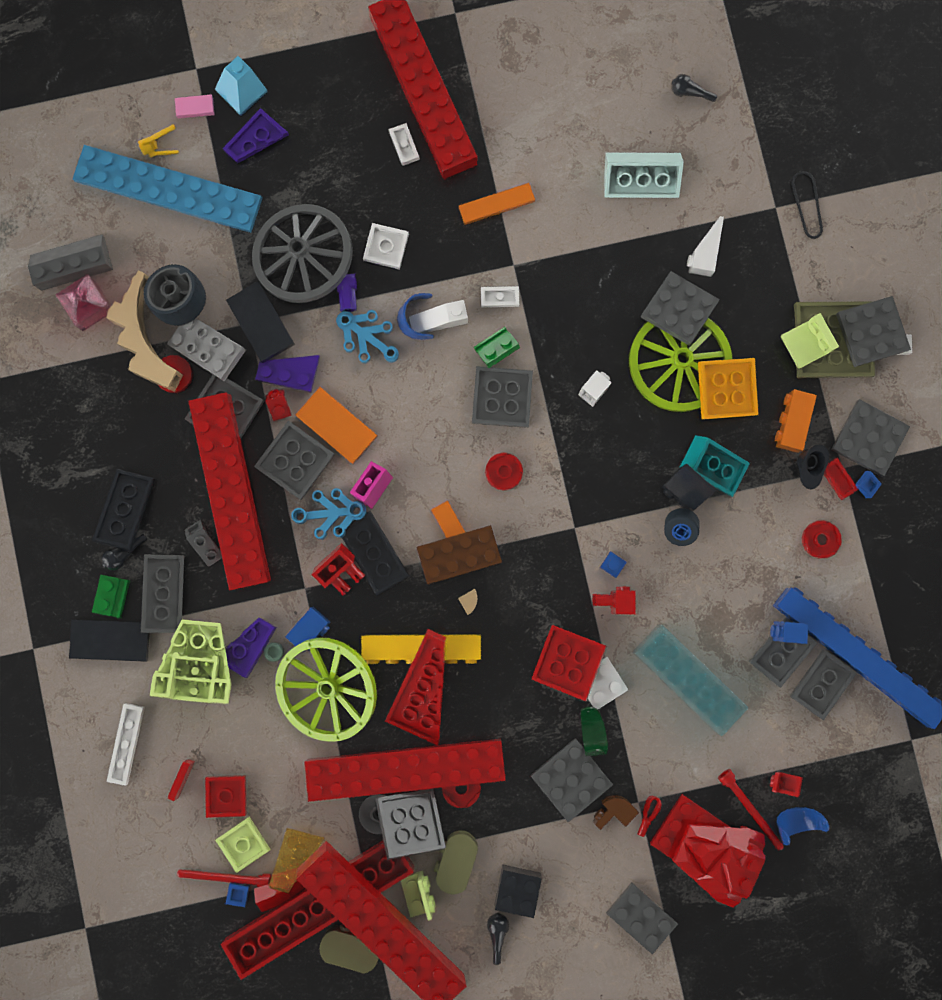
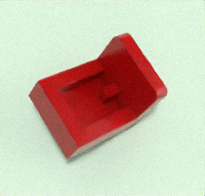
[265,389,292,422]
[770,772,803,797]

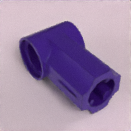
[337,274,357,313]

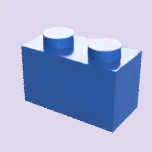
[285,607,331,652]
[770,621,809,644]

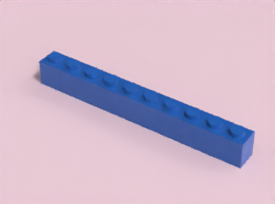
[773,587,942,729]

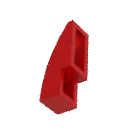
[254,868,305,912]

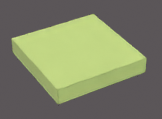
[216,816,271,873]

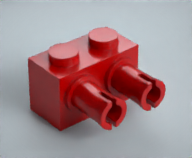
[311,543,365,596]
[592,586,636,614]

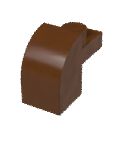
[593,795,639,830]

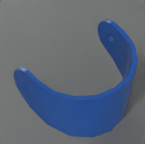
[397,293,434,340]
[777,807,829,845]

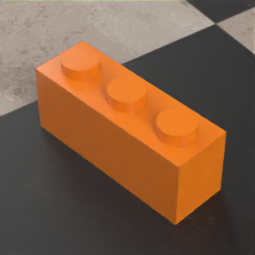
[775,389,817,453]

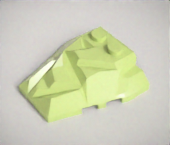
[150,620,231,704]

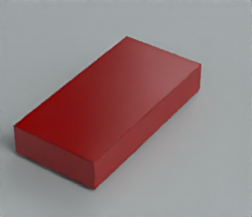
[824,458,859,500]
[168,759,195,801]

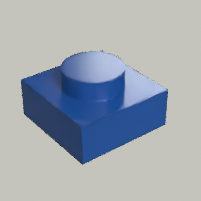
[855,471,881,498]
[599,551,627,578]
[226,883,250,907]

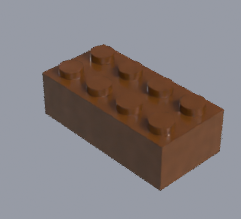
[417,525,502,585]

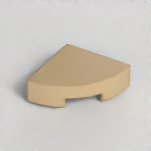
[458,589,477,615]

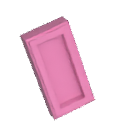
[175,95,214,119]

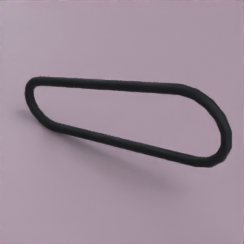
[792,171,823,239]

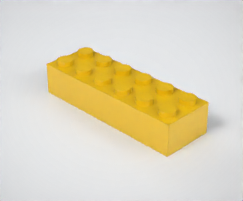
[361,635,481,664]

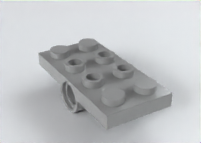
[167,318,246,381]

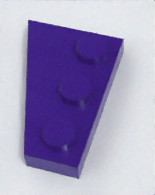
[223,108,289,163]
[255,355,320,393]
[225,618,277,678]

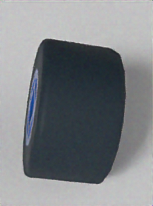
[664,508,700,546]

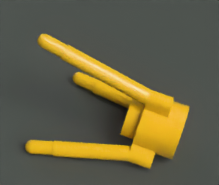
[138,124,179,158]

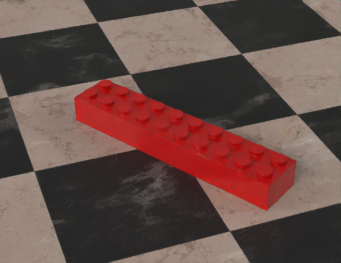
[368,0,477,180]
[188,392,271,591]
[305,738,505,802]
[221,840,415,980]
[296,841,467,1000]

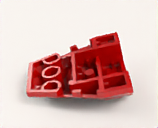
[672,824,765,907]

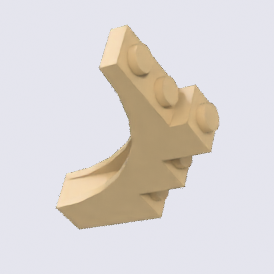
[106,270,183,392]

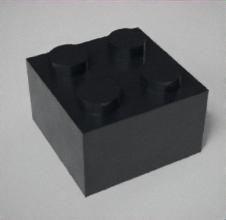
[494,864,542,918]

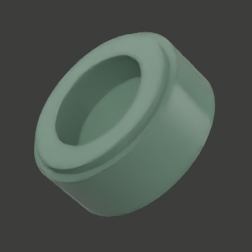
[264,642,284,662]

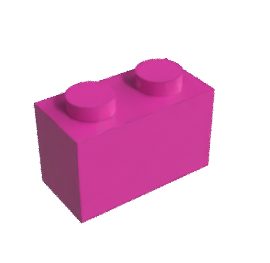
[350,461,393,509]

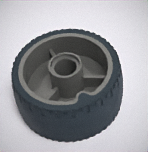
[143,264,206,326]

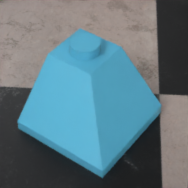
[215,56,268,116]

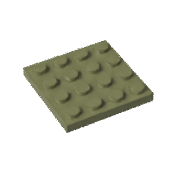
[794,301,875,378]

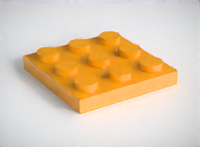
[698,358,758,419]

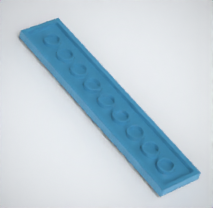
[73,145,262,233]

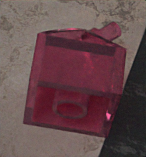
[55,274,111,331]

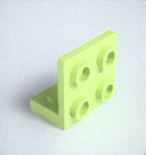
[781,313,839,369]
[401,870,436,921]

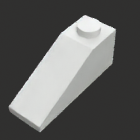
[687,216,724,277]
[409,300,468,334]

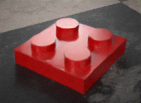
[205,775,247,818]

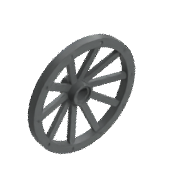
[252,204,353,303]

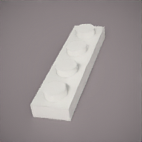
[107,703,145,786]

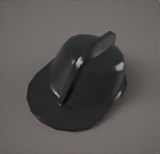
[797,444,829,490]

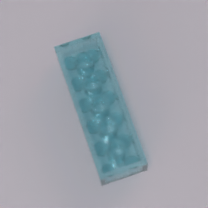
[632,624,749,736]

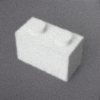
[578,370,612,407]

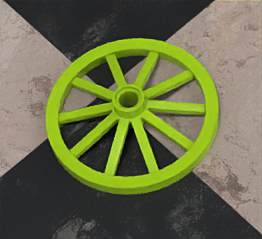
[629,318,732,412]
[275,638,377,742]

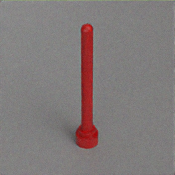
[718,769,784,850]
[177,869,272,887]

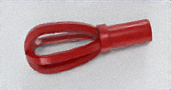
[637,796,662,837]

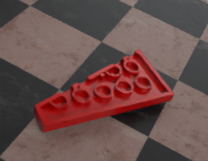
[385,629,446,745]

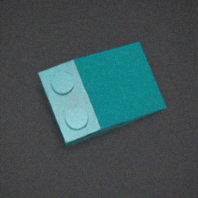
[679,435,750,497]

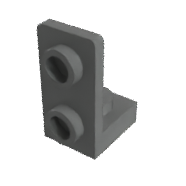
[185,519,222,566]

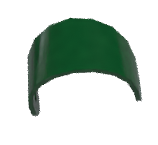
[581,707,608,757]

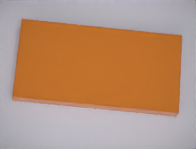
[295,387,378,464]

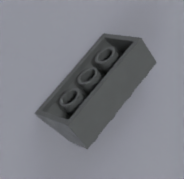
[28,234,113,291]

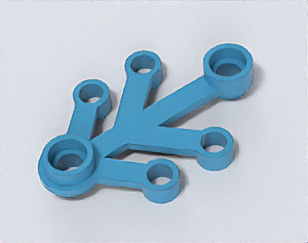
[336,310,399,364]
[291,488,366,540]

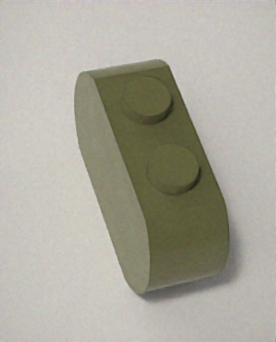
[433,831,478,894]
[320,924,378,973]

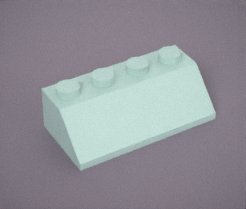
[604,153,684,198]

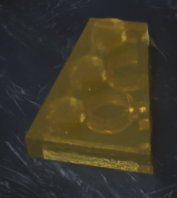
[269,828,325,893]

